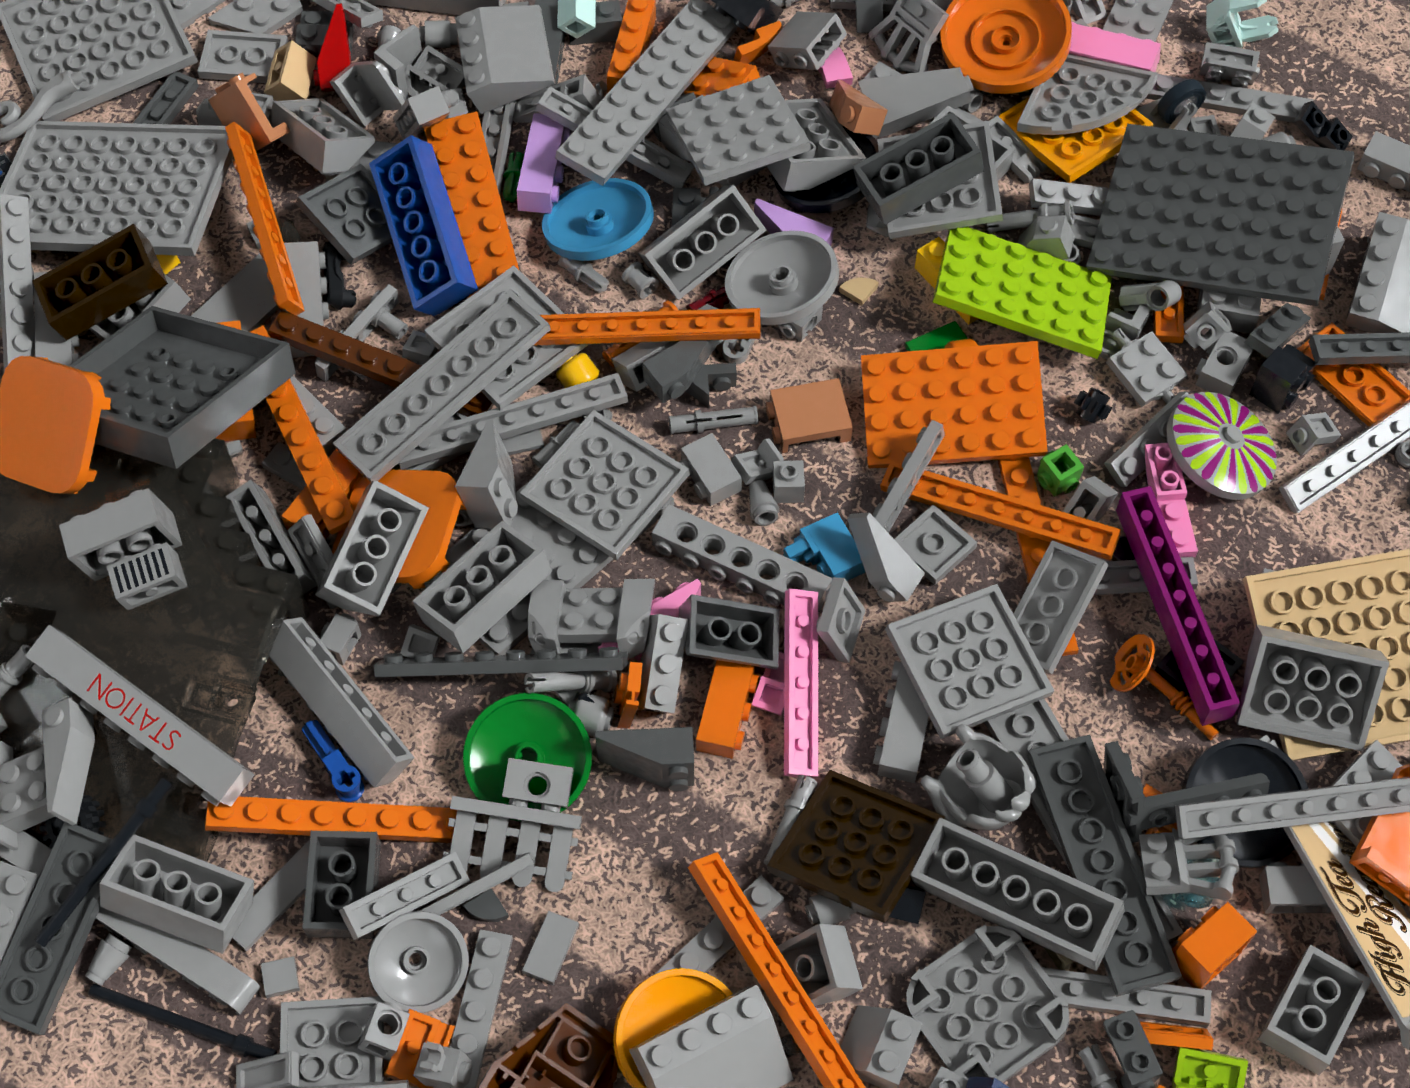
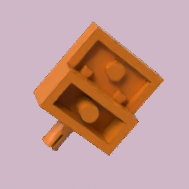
[684,57,760,98]

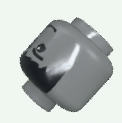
[569,692,615,737]

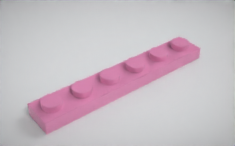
[784,589,818,778]

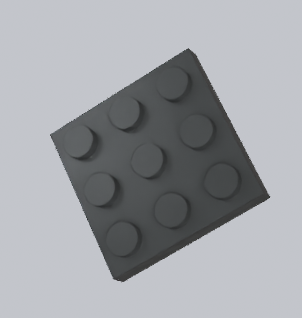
[296,164,393,265]

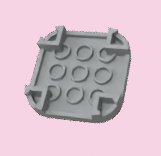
[906,925,1069,1083]

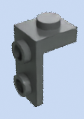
[1103,1010,1163,1088]

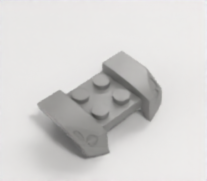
[528,579,655,659]

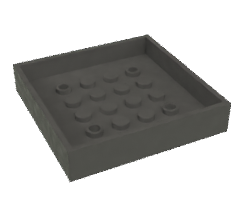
[69,306,296,469]

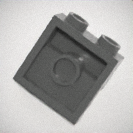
[295,11,355,57]

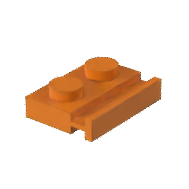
[614,661,643,728]
[383,1009,455,1088]

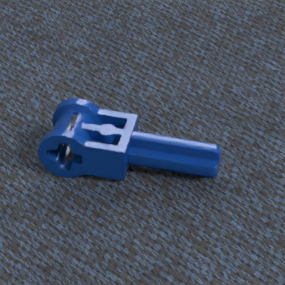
[302,720,364,802]

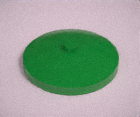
[463,693,592,822]

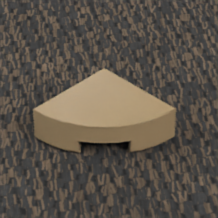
[839,277,879,305]

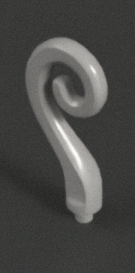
[0,70,87,143]

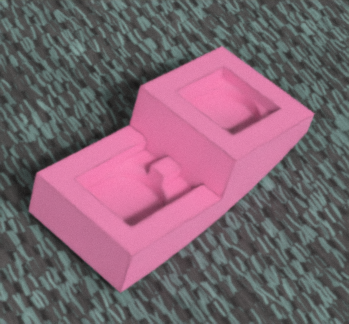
[818,47,853,89]
[752,652,784,716]

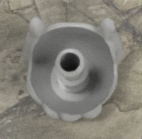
[920,724,1036,831]

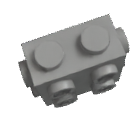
[767,11,847,70]

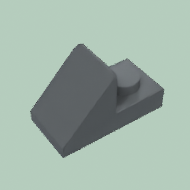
[686,363,737,408]

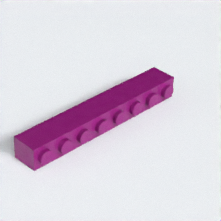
[1116,486,1240,726]

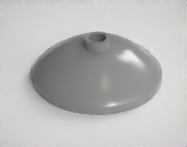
[367,911,469,1013]

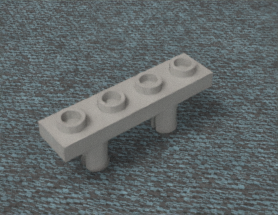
[315,284,408,382]

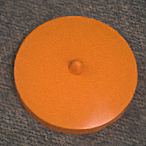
[940,0,1072,94]

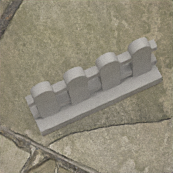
[442,796,582,892]

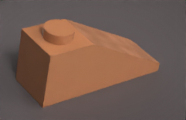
[829,80,888,136]

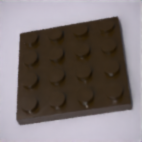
[767,770,945,923]

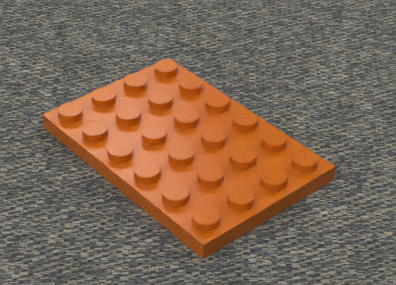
[861,341,1048,468]

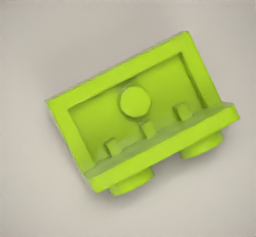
[1172,1047,1249,1088]

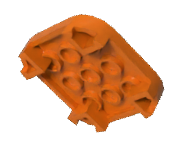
[0,356,111,494]
[332,469,466,589]

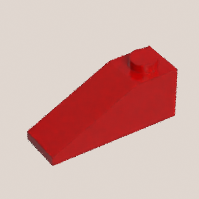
[313,3,352,92]

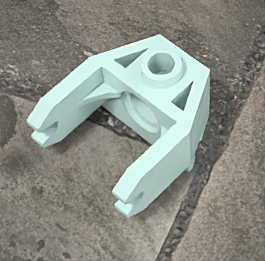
[1206,0,1278,48]

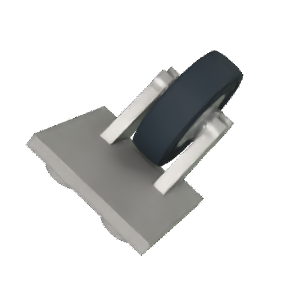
[1136,79,1206,131]

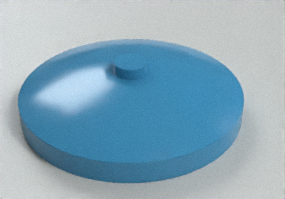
[542,178,654,261]

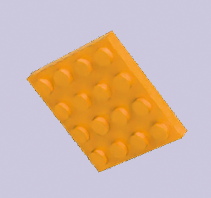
[999,97,1153,183]

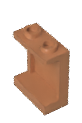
[208,72,291,151]
[765,378,853,453]

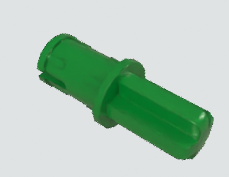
[503,152,524,203]

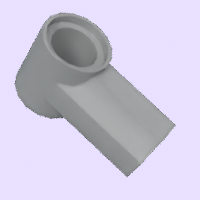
[1119,280,1182,311]

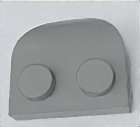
[405,45,465,97]

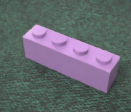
[517,113,571,214]

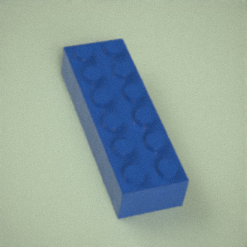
[369,135,478,316]

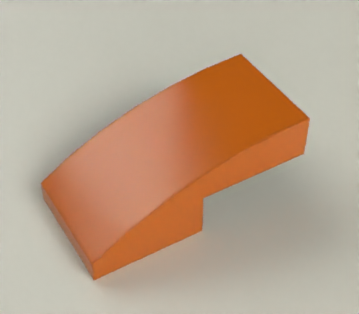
[733,21,782,64]

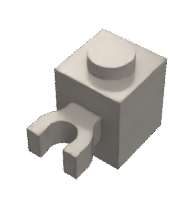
[413,1041,472,1088]

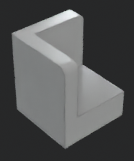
[1105,304,1151,341]

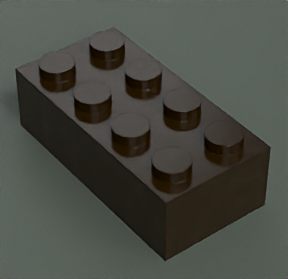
[32,224,168,341]

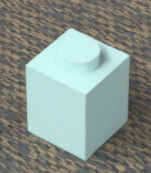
[557,0,596,39]

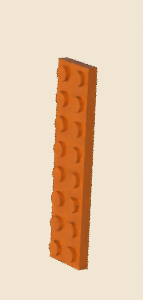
[424,111,519,298]

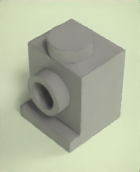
[1183,301,1232,351]
[319,613,361,665]

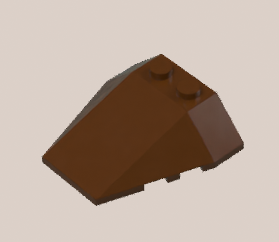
[478,1003,618,1088]

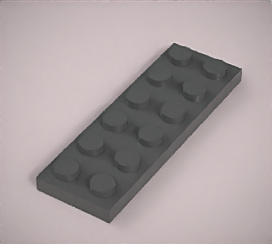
[0,822,119,1035]

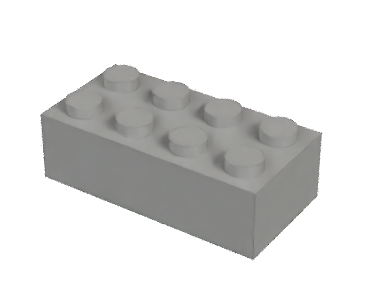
[413,521,552,653]
[100,834,254,954]

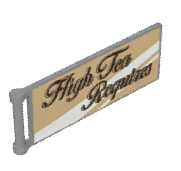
[1283,821,1410,1050]

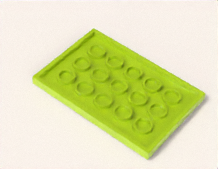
[932,226,1112,359]

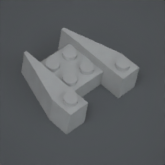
[0,698,95,851]

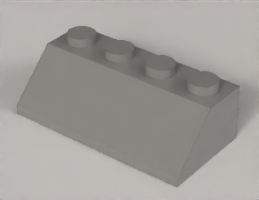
[271,98,375,176]
[638,184,766,300]
[315,480,429,616]

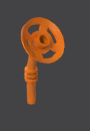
[1109,634,1219,741]

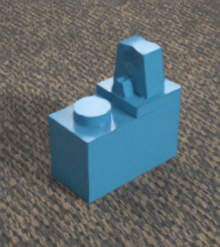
[783,512,865,581]

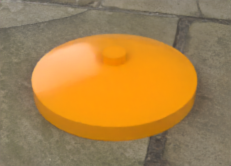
[613,968,733,1088]

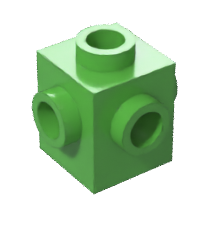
[1037,444,1084,497]

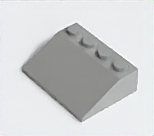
[455,5,555,114]
[766,98,866,192]
[1344,212,1410,333]
[1236,624,1390,752]
[629,984,794,1088]

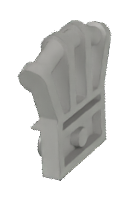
[868,0,949,73]
[1139,828,1239,900]

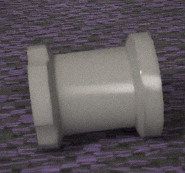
[621,262,659,299]

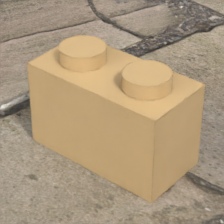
[264,40,317,101]

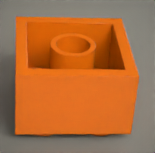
[1172,902,1258,989]

